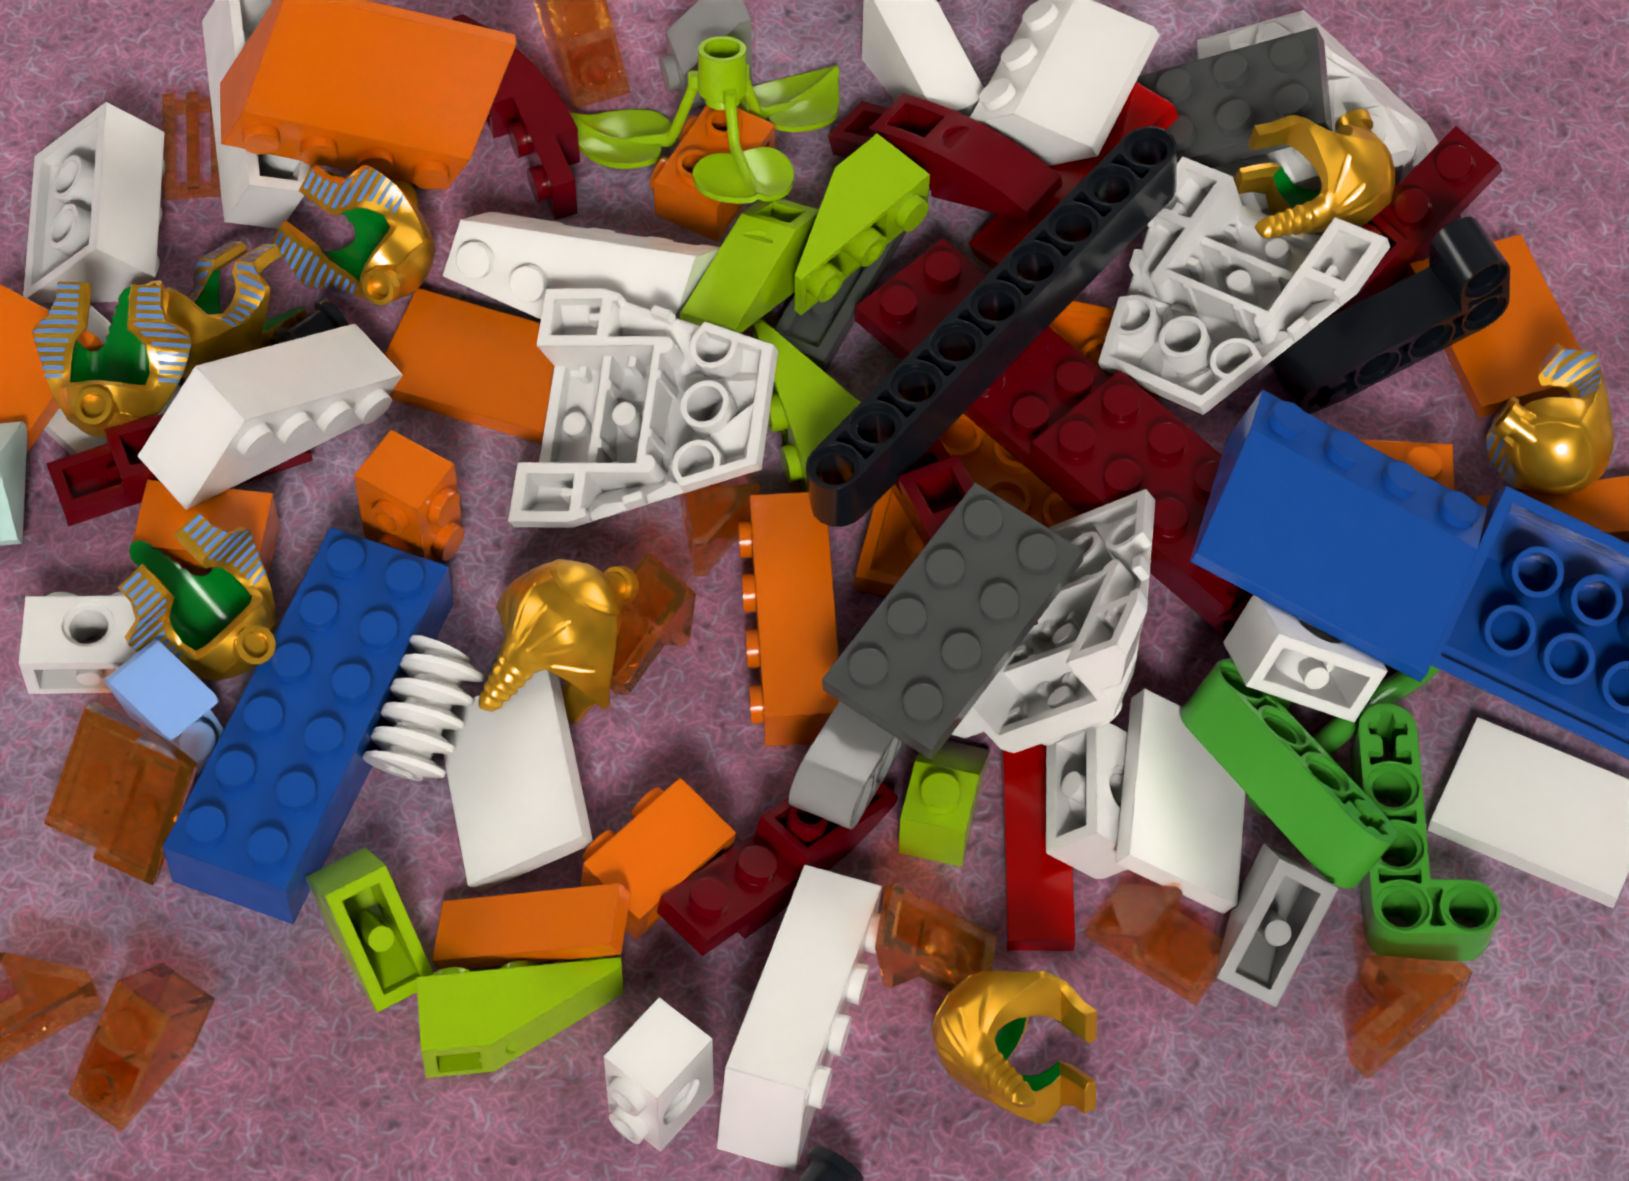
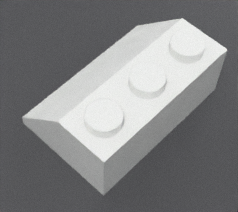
[970,0,1160,166]
[23,102,165,304]

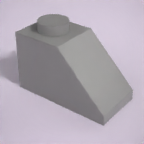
[659,0,752,108]
[1215,843,1339,1007]

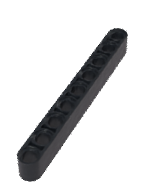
[806,126,1177,527]

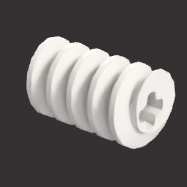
[362,635,484,781]

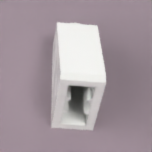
[862,0,984,117]

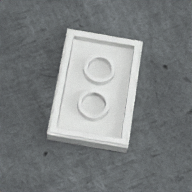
[441,670,593,892]
[1115,689,1245,914]
[1427,717,1629,908]

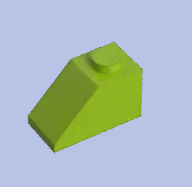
[898,741,990,867]
[305,847,433,1013]

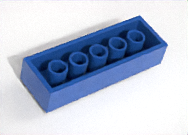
[162,527,454,924]

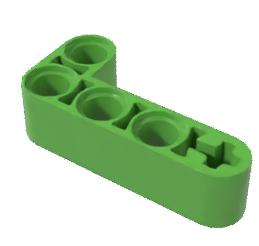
[1180,658,1397,889]
[1351,703,1500,961]

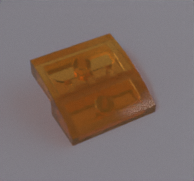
[44,701,199,885]

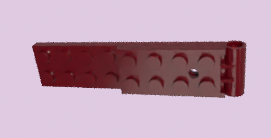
[855,238,1253,639]

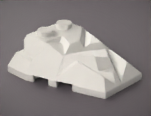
[1196,10,1438,216]
[1098,156,1390,415]
[508,288,778,528]
[952,489,1155,753]

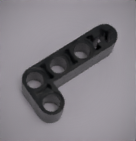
[1269,217,1510,414]

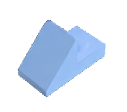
[104,639,224,785]

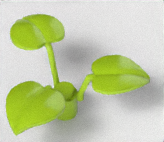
[569,36,840,204]

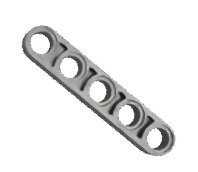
[788,701,905,830]

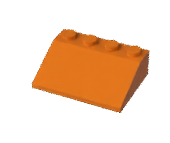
[220,0,516,190]

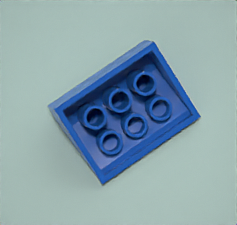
[1190,389,1487,682]
[1430,486,1629,760]

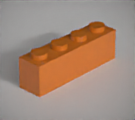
[738,492,839,746]

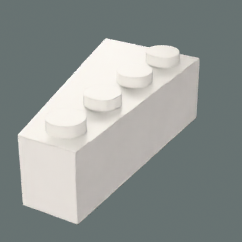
[202,0,311,229]
[443,212,720,319]
[138,323,403,510]
[717,865,888,1171]

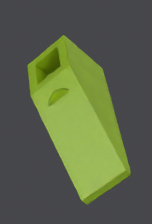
[794,134,930,315]
[680,199,819,334]
[752,319,860,492]
[416,956,624,1078]

